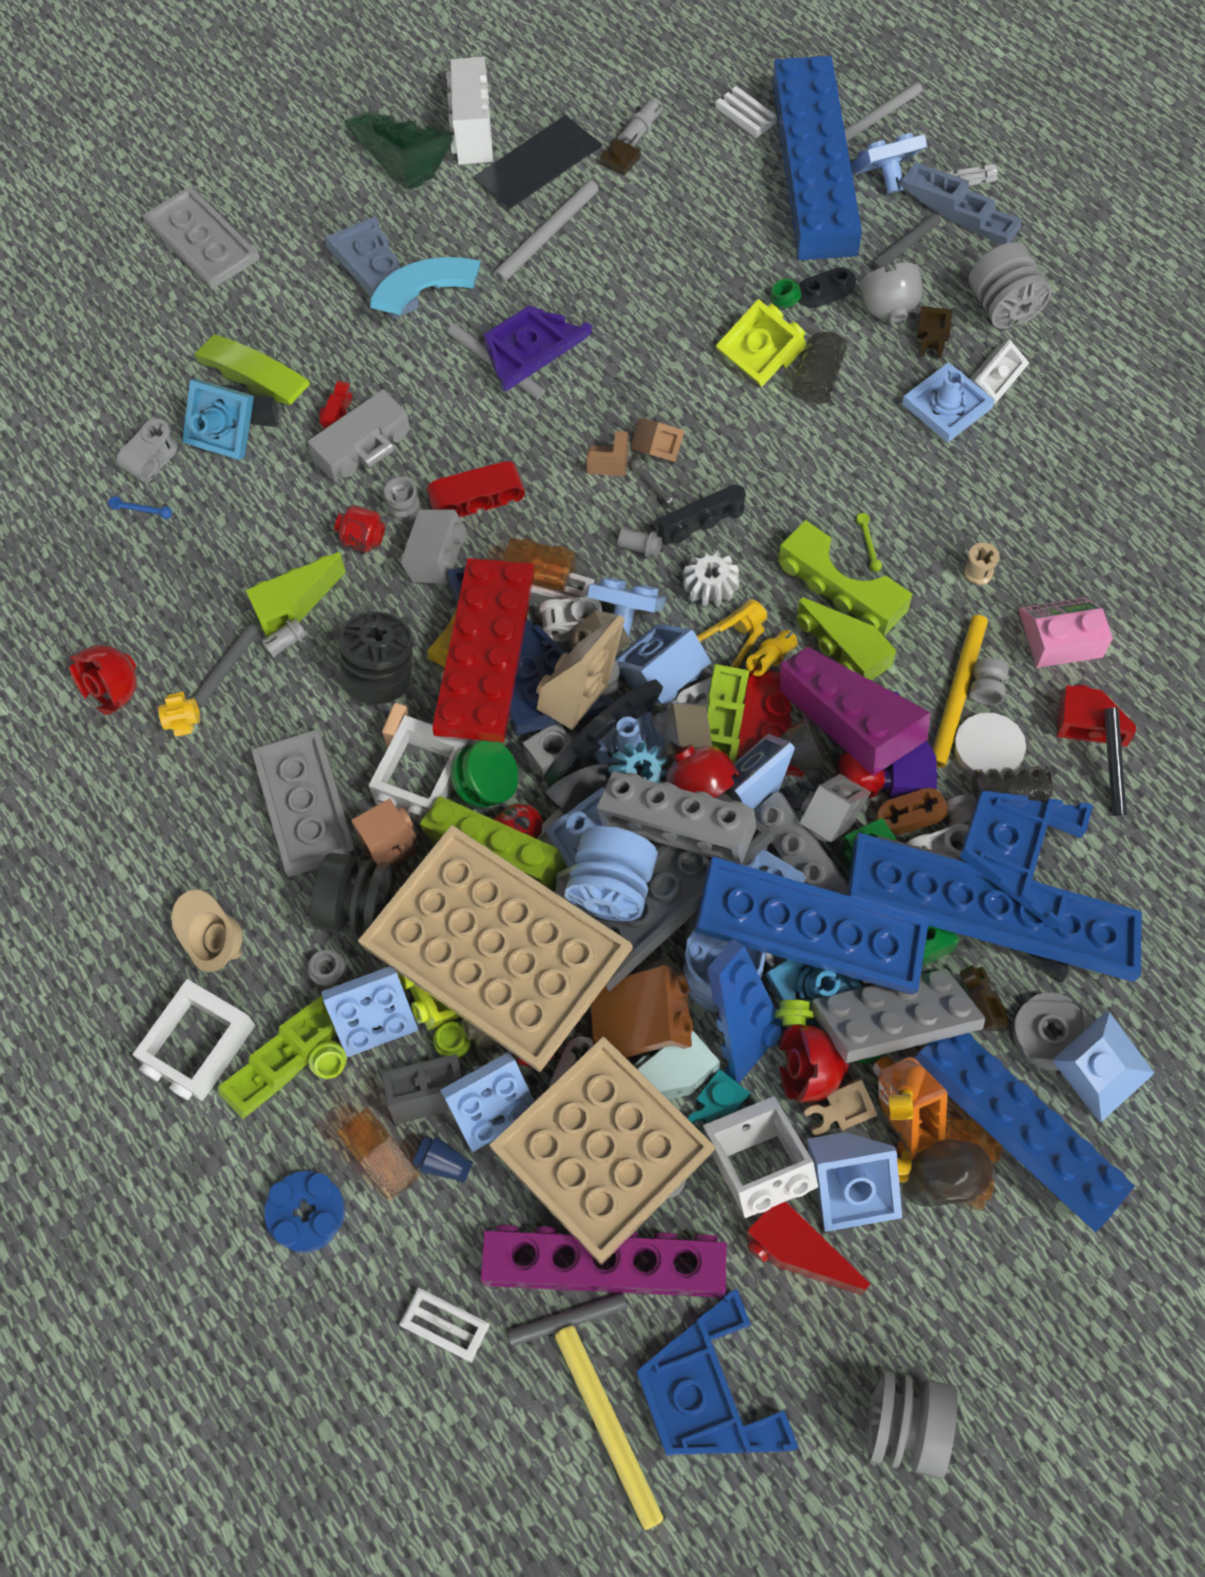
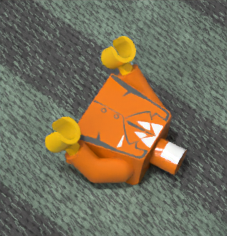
[873,1057,948,1182]

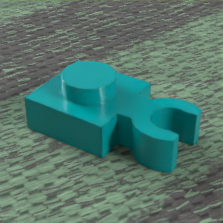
[687,1069,750,1137]

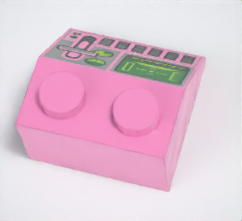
[1018,597,1113,668]

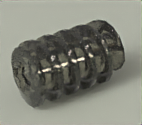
[793,331,847,404]
[972,765,1052,802]

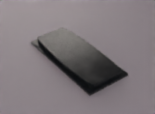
[473,115,602,209]

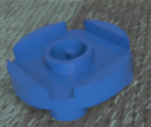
[265,1171,345,1253]

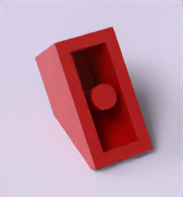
[1057,684,1136,747]

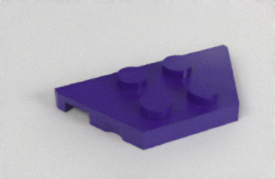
[484,306,592,392]

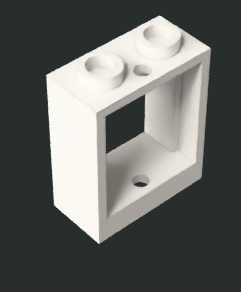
[369,715,470,822]
[132,979,255,1101]
[703,1096,818,1218]

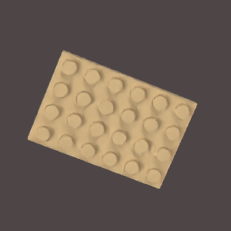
[358,825,633,1072]

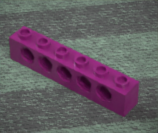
[481,1225,727,1298]

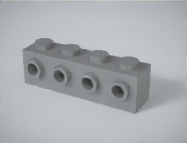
[596,771,757,865]

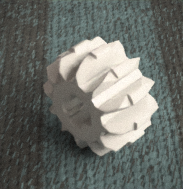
[683,550,739,608]

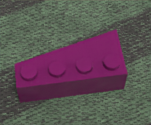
[780,647,931,776]

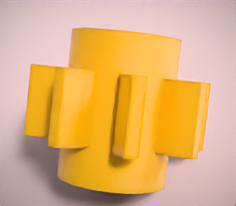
[158,691,201,737]

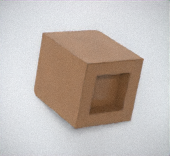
[631,417,685,462]
[586,431,629,476]

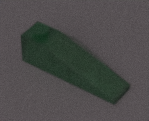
[344,111,453,188]

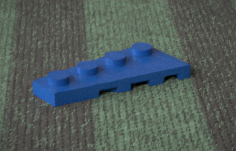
[707,939,785,1083]

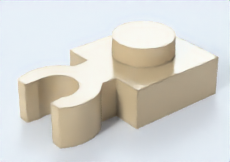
[803,1077,877,1135]

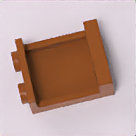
[591,965,693,1061]

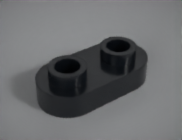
[799,267,856,308]

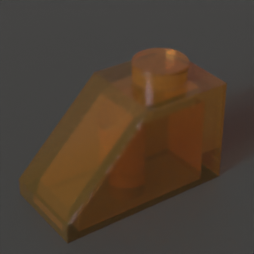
[336,1107,420,1201]

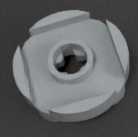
[1012,992,1091,1071]

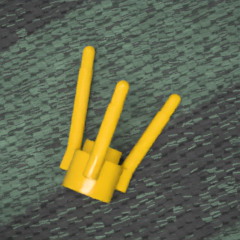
[696,599,768,668]

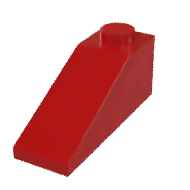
[745,1201,871,1295]

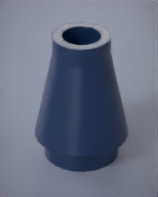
[412,1136,473,1184]

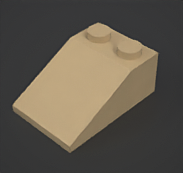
[536,615,625,730]

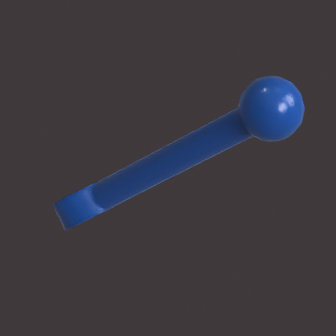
[108,497,172,519]

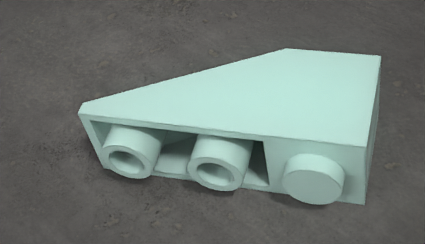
[634,1031,720,1099]

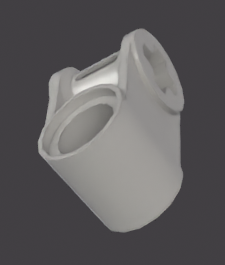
[117,419,178,483]

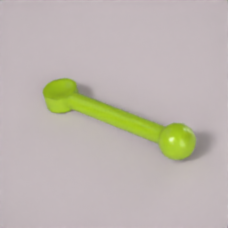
[856,513,882,572]

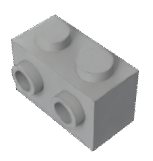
[400,510,466,583]
[799,774,871,842]

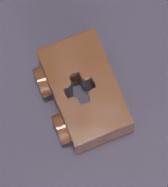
[351,798,418,867]

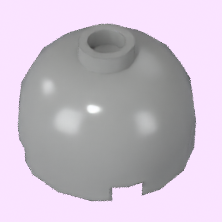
[859,263,923,322]

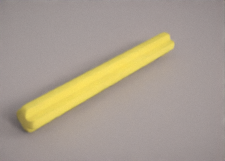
[555,1326,663,1530]

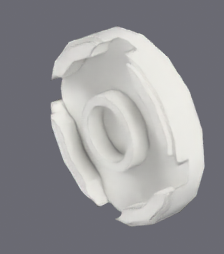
[954,713,1026,780]

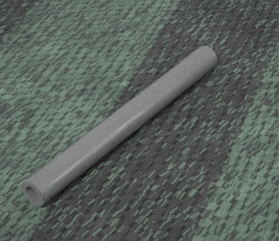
[493,180,599,284]

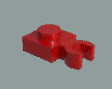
[319,381,353,430]

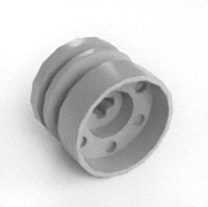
[968,242,1052,329]
[866,1370,958,1479]

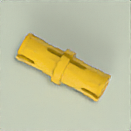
[746,630,798,676]

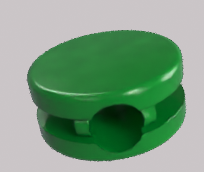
[451,740,518,809]

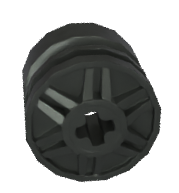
[339,611,413,704]
[311,852,395,936]

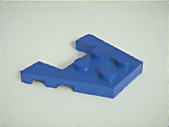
[959,791,1093,929]
[637,1289,799,1456]

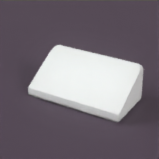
[970,340,1029,404]

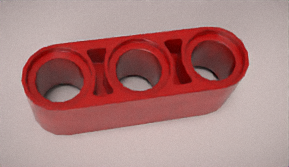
[426,461,525,518]

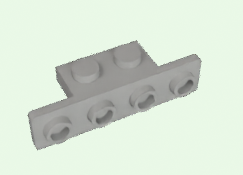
[754,792,848,895]

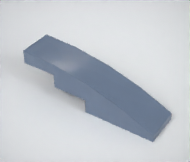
[901,162,1022,245]

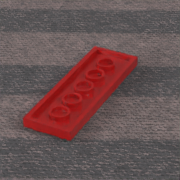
[432,558,535,743]

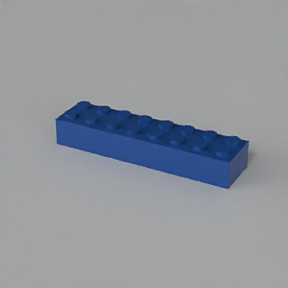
[772,56,862,260]

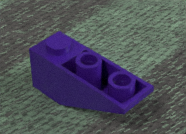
[883,691,937,803]

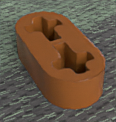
[877,788,948,835]

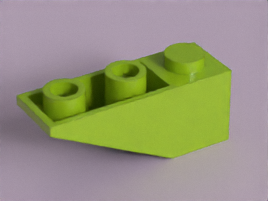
[246,552,346,637]
[796,597,897,680]

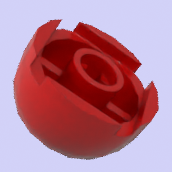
[69,644,137,715]
[665,744,740,798]
[779,1025,848,1102]

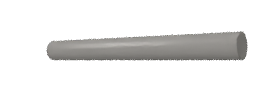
[845,82,923,141]
[447,324,545,400]

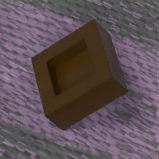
[600,139,641,176]

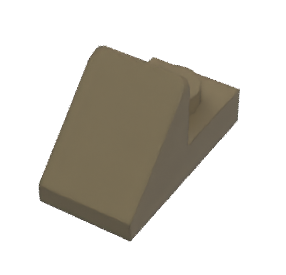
[661,702,712,770]

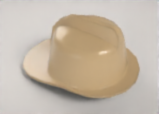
[171,890,243,972]

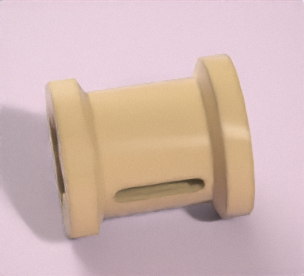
[964,542,1000,585]

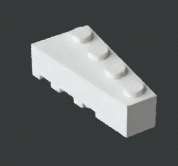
[446,57,493,164]

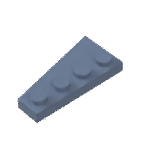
[325,216,418,320]

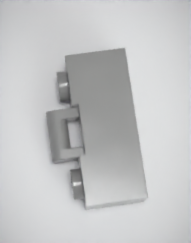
[307,389,410,483]

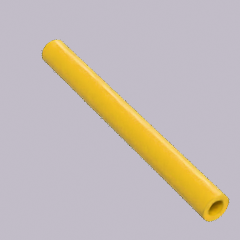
[932,615,988,769]

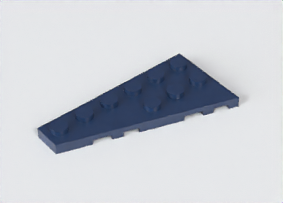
[447,566,614,735]

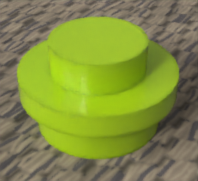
[775,1000,813,1026]
[433,1021,471,1058]
[308,1041,347,1079]

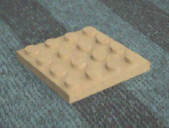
[489,1036,716,1265]

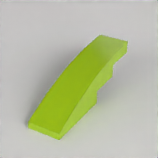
[194,334,310,405]
[706,664,749,797]
[218,984,352,1119]

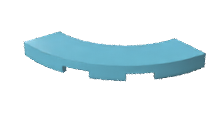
[370,257,481,315]

